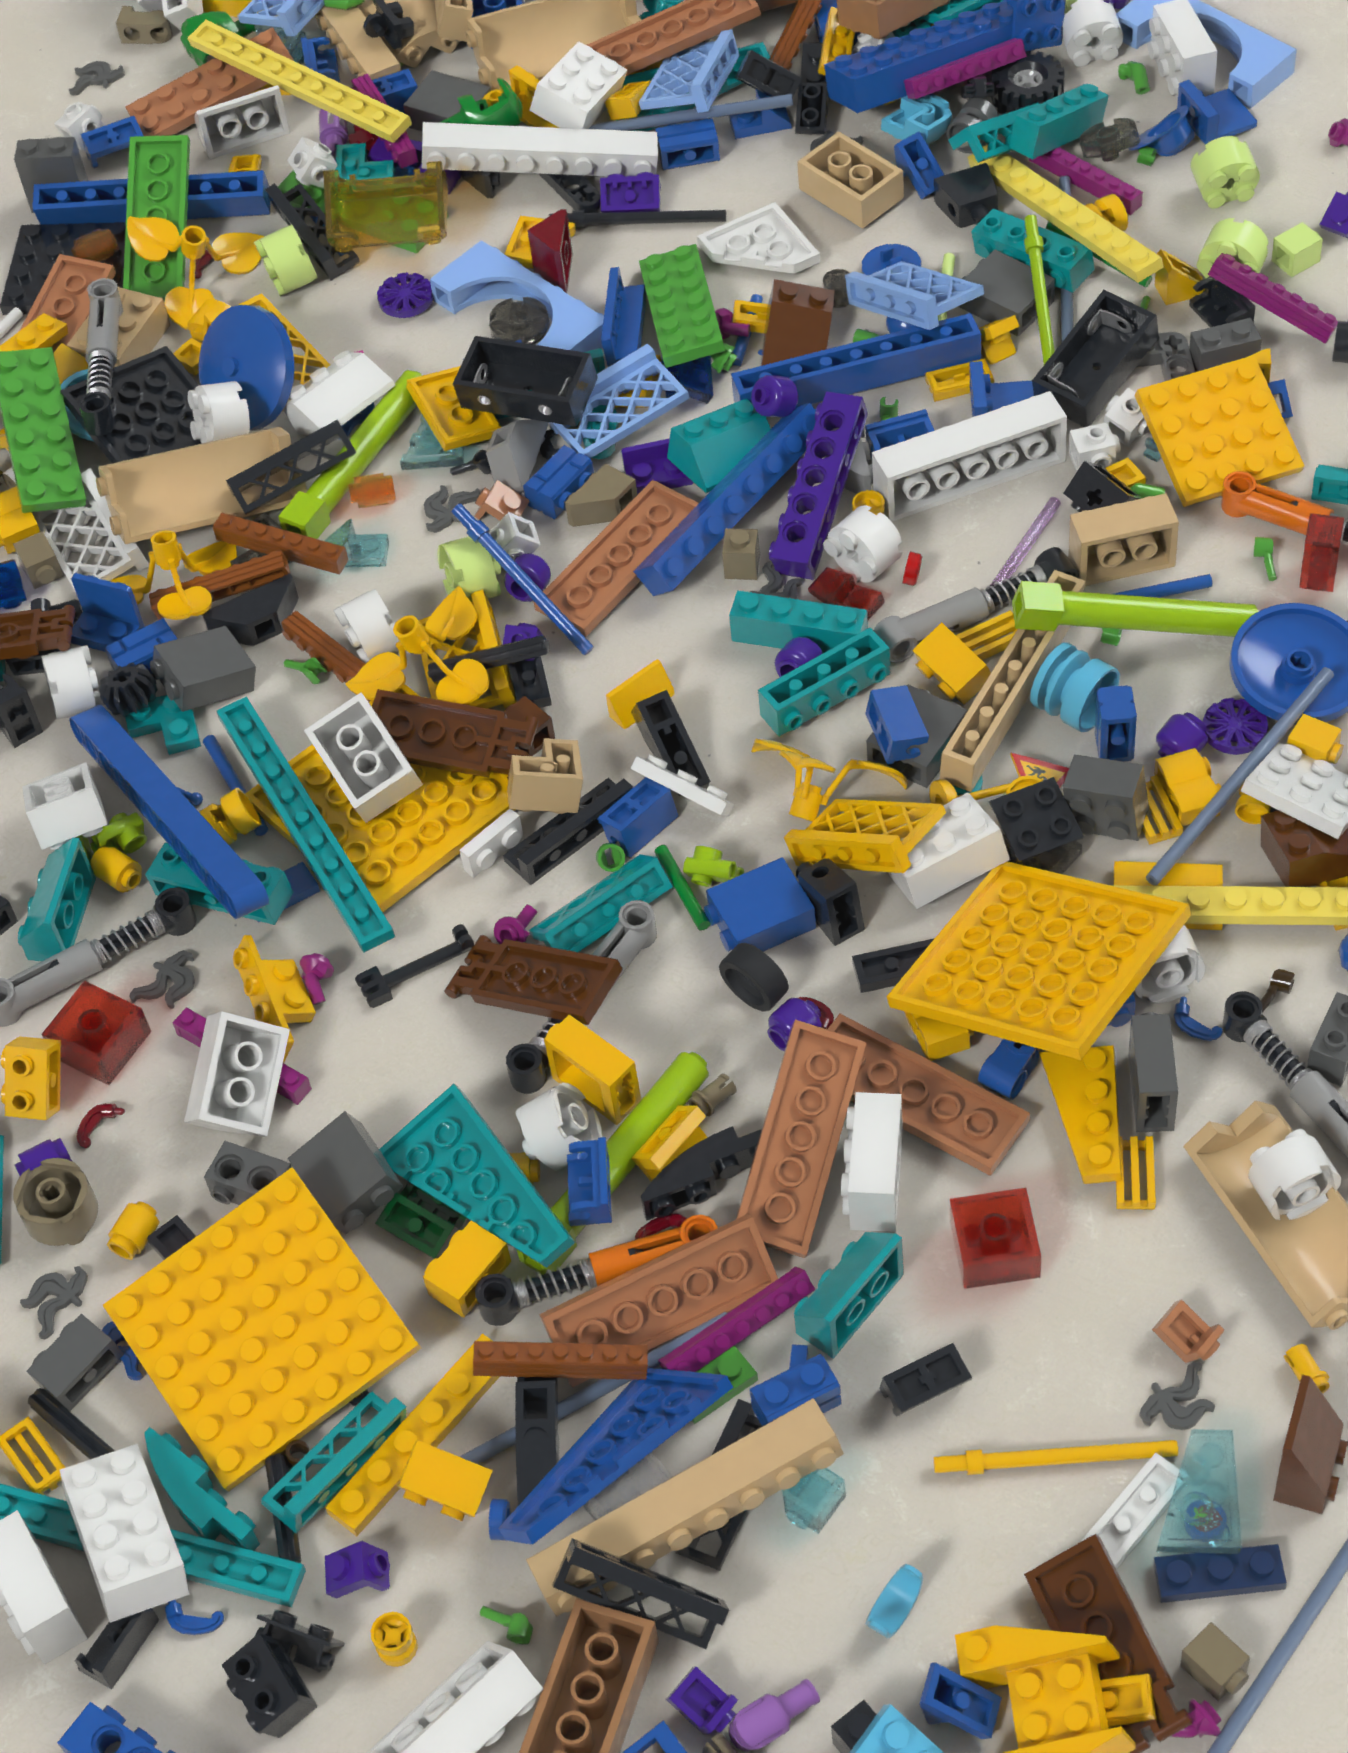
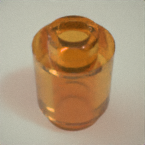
[71,228,118,262]
[348,473,396,509]

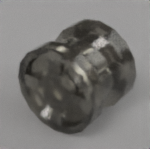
[823,269,850,308]

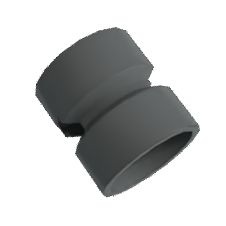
[947,97,998,154]

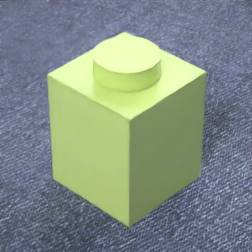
[1271,222,1323,278]

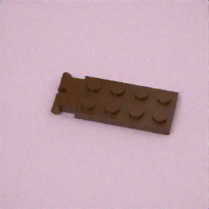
[0,605,76,660]
[372,689,539,779]
[444,935,623,1025]
[1024,1534,1193,1753]

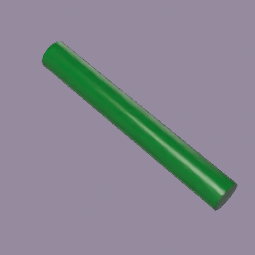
[654,845,710,931]

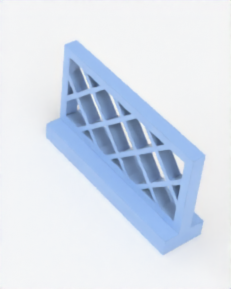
[238,0,325,37]
[639,30,740,113]
[845,261,984,330]
[549,344,690,458]

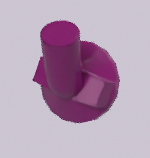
[1328,118,1348,147]
[715,308,750,339]
[494,904,538,944]
[300,953,334,1005]
[1170,1699,1222,1738]

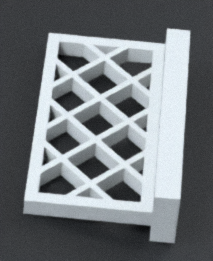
[32,468,149,592]

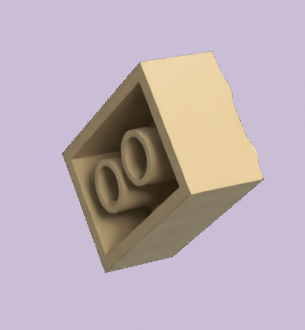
[797,131,904,229]
[66,287,171,368]
[1068,493,1179,586]

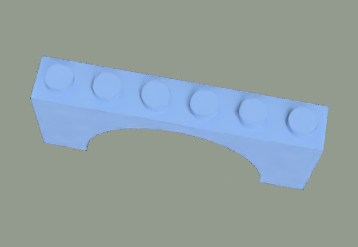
[1116,0,1297,109]
[430,240,604,352]

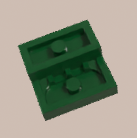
[375,1182,471,1259]

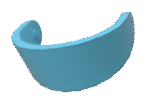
[865,1564,923,1638]

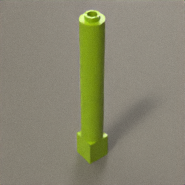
[278,370,423,539]
[1012,581,1259,637]
[517,1052,709,1275]

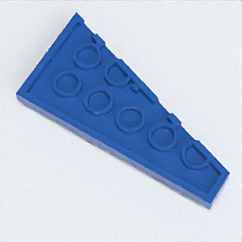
[499,1368,733,1545]

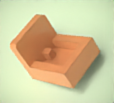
[474,480,530,521]
[1152,1299,1225,1363]

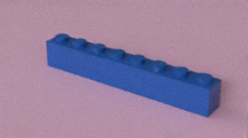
[32,170,270,225]
[731,313,981,408]
[633,402,816,596]

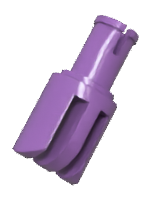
[319,109,348,161]
[729,1679,820,1751]

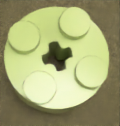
[1190,136,1260,209]
[1196,218,1268,278]
[254,225,317,297]
[437,536,501,601]

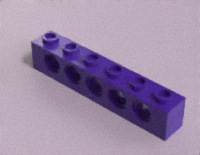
[769,391,868,580]

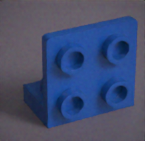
[1004,0,1065,51]
[1177,80,1257,145]
[970,361,1034,417]
[71,573,145,652]

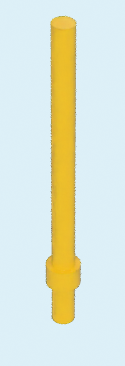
[933,1440,1178,1475]

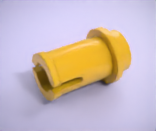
[1283,1344,1330,1394]

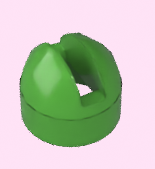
[596,843,625,872]

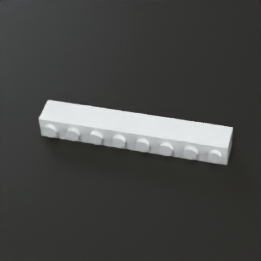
[422,122,658,176]

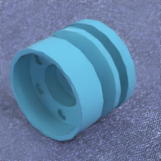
[1030,643,1120,732]

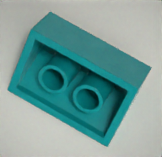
[667,398,771,493]
[18,838,96,961]
[794,1232,904,1359]

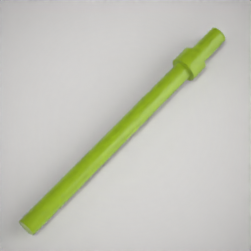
[1024,215,1055,364]

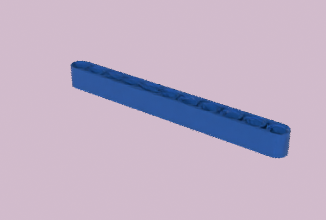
[69,704,269,919]

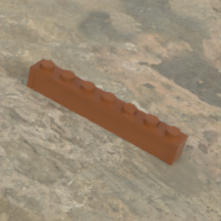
[769,0,822,70]
[213,513,349,575]
[149,550,290,620]
[281,610,371,702]
[473,1341,648,1380]

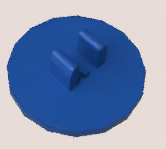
[862,244,921,276]

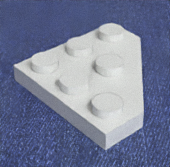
[697,202,820,274]

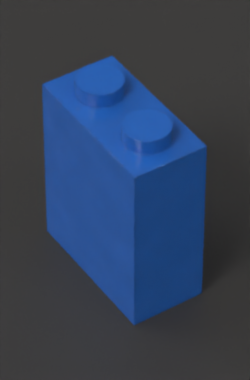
[704,857,816,952]

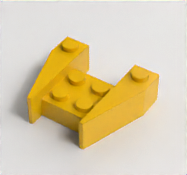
[955,1625,1136,1753]

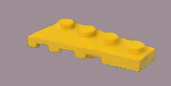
[1039,1045,1122,1184]

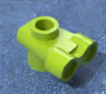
[90,812,147,854]
[683,846,744,887]

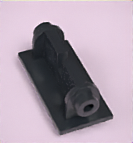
[255,1609,345,1672]

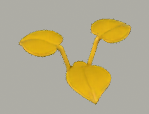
[127,216,265,330]
[110,530,238,620]
[345,586,489,705]
[751,739,908,822]

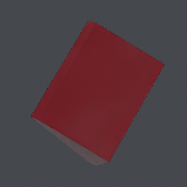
[527,209,573,293]

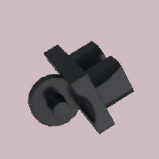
[363,0,414,49]

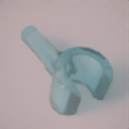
[1143,437,1161,462]

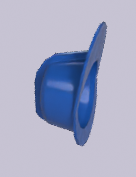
[1128,105,1195,156]

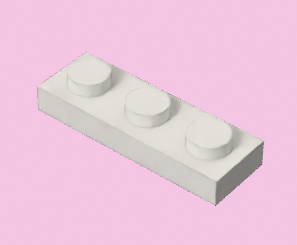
[630,754,734,816]
[1081,1452,1189,1569]

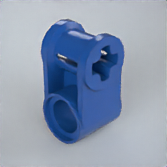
[978,1039,1039,1100]

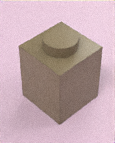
[722,528,760,580]
[13,531,64,589]
[1180,1622,1250,1701]

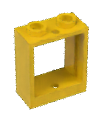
[544,1015,641,1125]

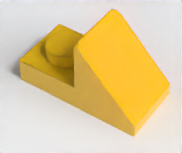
[979,315,1020,364]

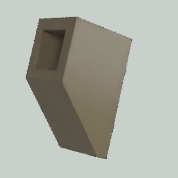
[565,464,637,527]

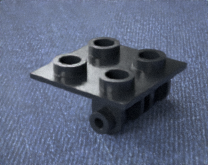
[989,777,1084,862]

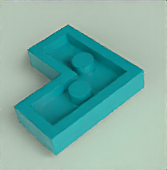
[334,143,395,192]
[125,695,202,755]

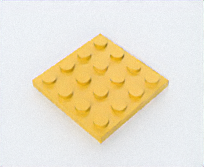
[1134,355,1305,507]

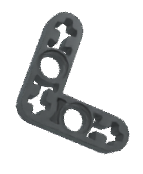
[1136,332,1195,381]

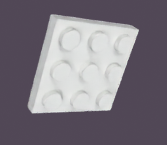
[1241,742,1348,839]

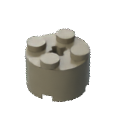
[13,1158,98,1246]

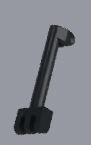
[355,924,475,1008]

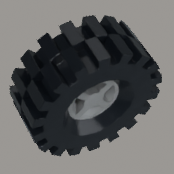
[992,51,1065,115]

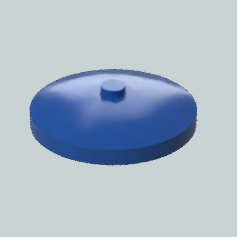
[199,305,294,431]
[1229,603,1348,725]

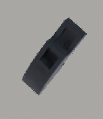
[795,43,830,134]
[641,1126,762,1221]
[515,1377,559,1506]

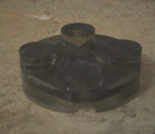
[1079,118,1141,162]
[489,297,550,345]

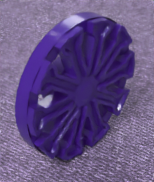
[377,272,434,318]
[1203,698,1268,755]

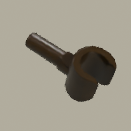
[1260,969,1295,1013]
[281,1440,309,1469]

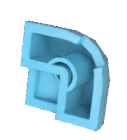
[881,93,952,145]

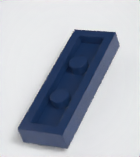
[1153,1544,1287,1603]

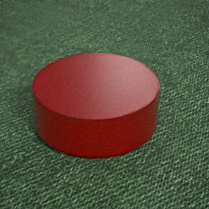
[902,552,923,586]

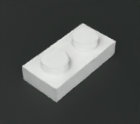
[459,809,524,878]

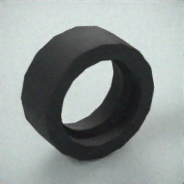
[719,943,789,1012]

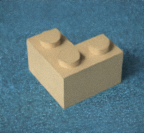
[507,738,583,814]

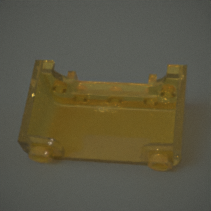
[323,161,448,252]

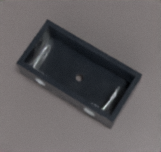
[1032,290,1159,427]
[453,336,598,427]

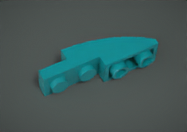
[144,1427,260,1551]

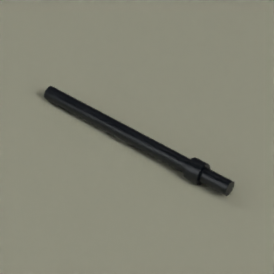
[549,210,726,228]

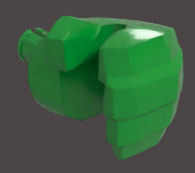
[180,11,263,66]
[438,78,523,126]

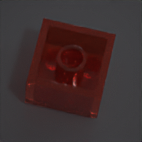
[41,981,152,1085]
[950,1187,1041,1289]

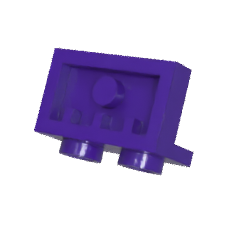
[600,172,661,213]
[621,438,693,495]

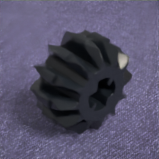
[98,662,158,717]

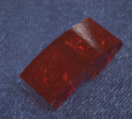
[808,567,885,620]

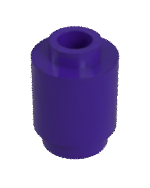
[14,1138,72,1176]

